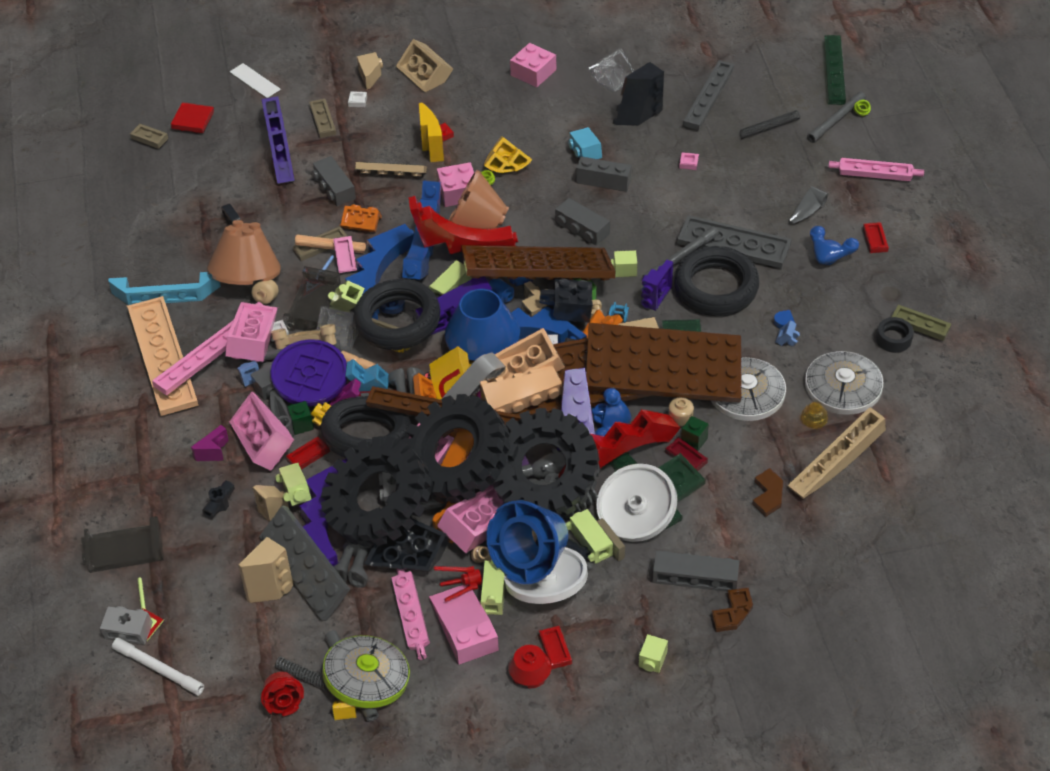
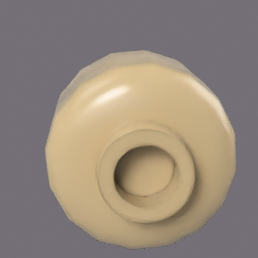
[252,279,279,304]
[668,397,694,426]

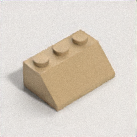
[396,39,453,92]
[238,537,293,603]

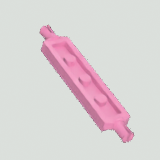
[829,158,924,181]
[391,568,430,660]

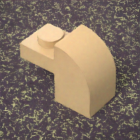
[522,281,550,317]

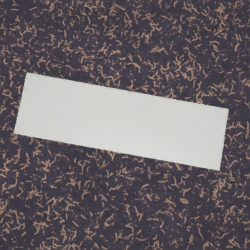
[230,63,281,98]

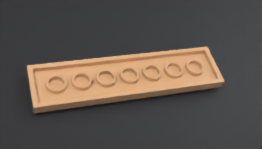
[127,296,198,416]

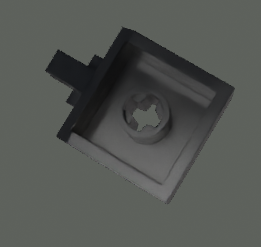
[539,279,593,323]

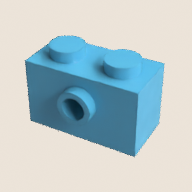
[568,127,602,159]

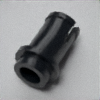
[566,539,590,561]

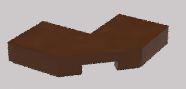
[752,468,783,517]
[711,588,753,632]

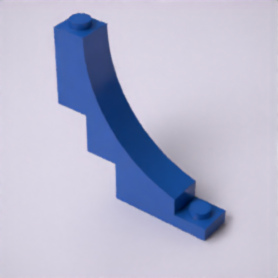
[402,180,442,279]
[345,224,414,320]
[511,306,587,343]

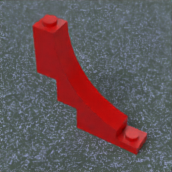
[408,196,519,254]
[558,409,681,478]

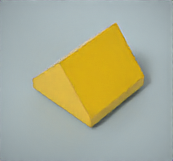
[332,700,356,720]

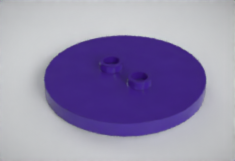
[271,339,347,406]

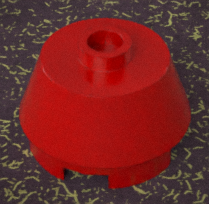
[508,644,551,689]
[261,672,304,716]

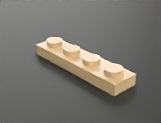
[356,162,427,176]

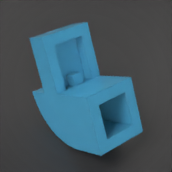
[346,359,389,391]

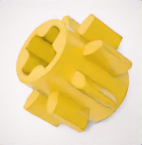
[311,402,331,426]

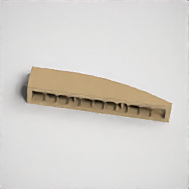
[788,407,886,499]

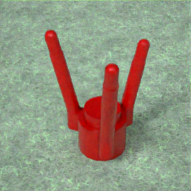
[433,566,482,602]

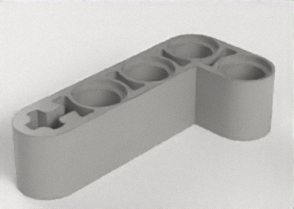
[441,353,506,400]

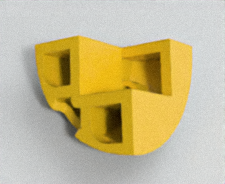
[484,136,532,173]

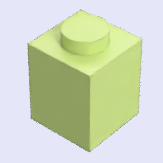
[611,250,637,277]
[639,634,668,673]

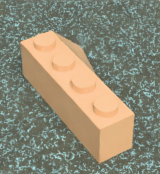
[480,366,562,413]

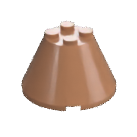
[449,170,509,229]
[207,220,281,285]

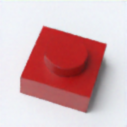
[440,123,454,141]

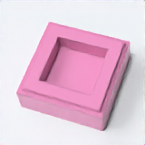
[679,152,699,170]

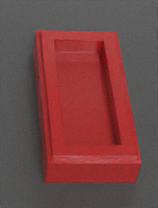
[863,222,889,253]
[286,436,330,470]
[539,626,572,670]

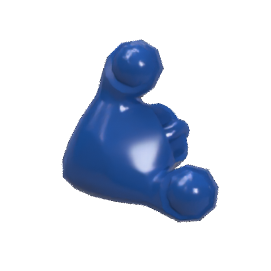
[810,226,859,265]
[592,388,632,436]

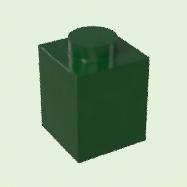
[287,401,314,435]
[681,416,709,451]

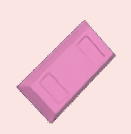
[333,236,357,273]

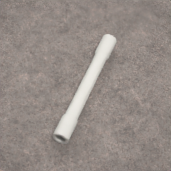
[112,637,204,696]

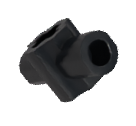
[202,480,235,518]

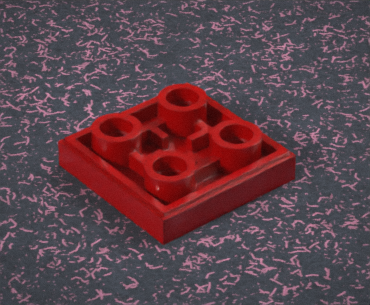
[171,102,214,133]

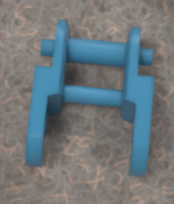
[609,302,629,323]

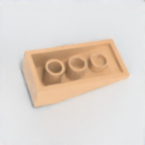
[488,328,565,383]

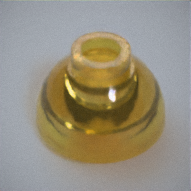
[801,402,828,428]

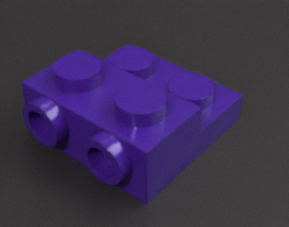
[641,259,673,311]

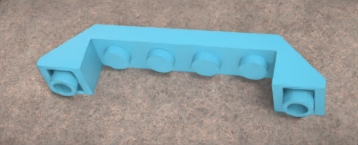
[108,272,221,305]

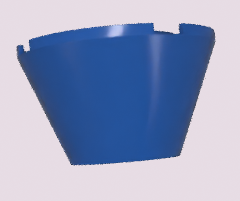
[445,289,520,360]
[487,500,568,584]

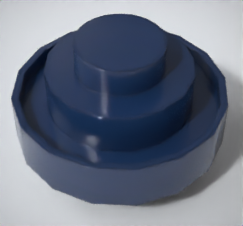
[379,300,406,314]

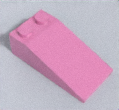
[226,302,278,362]
[229,392,294,470]
[437,485,504,553]
[429,585,499,665]

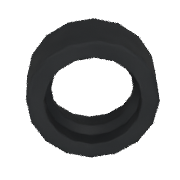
[876,317,914,353]

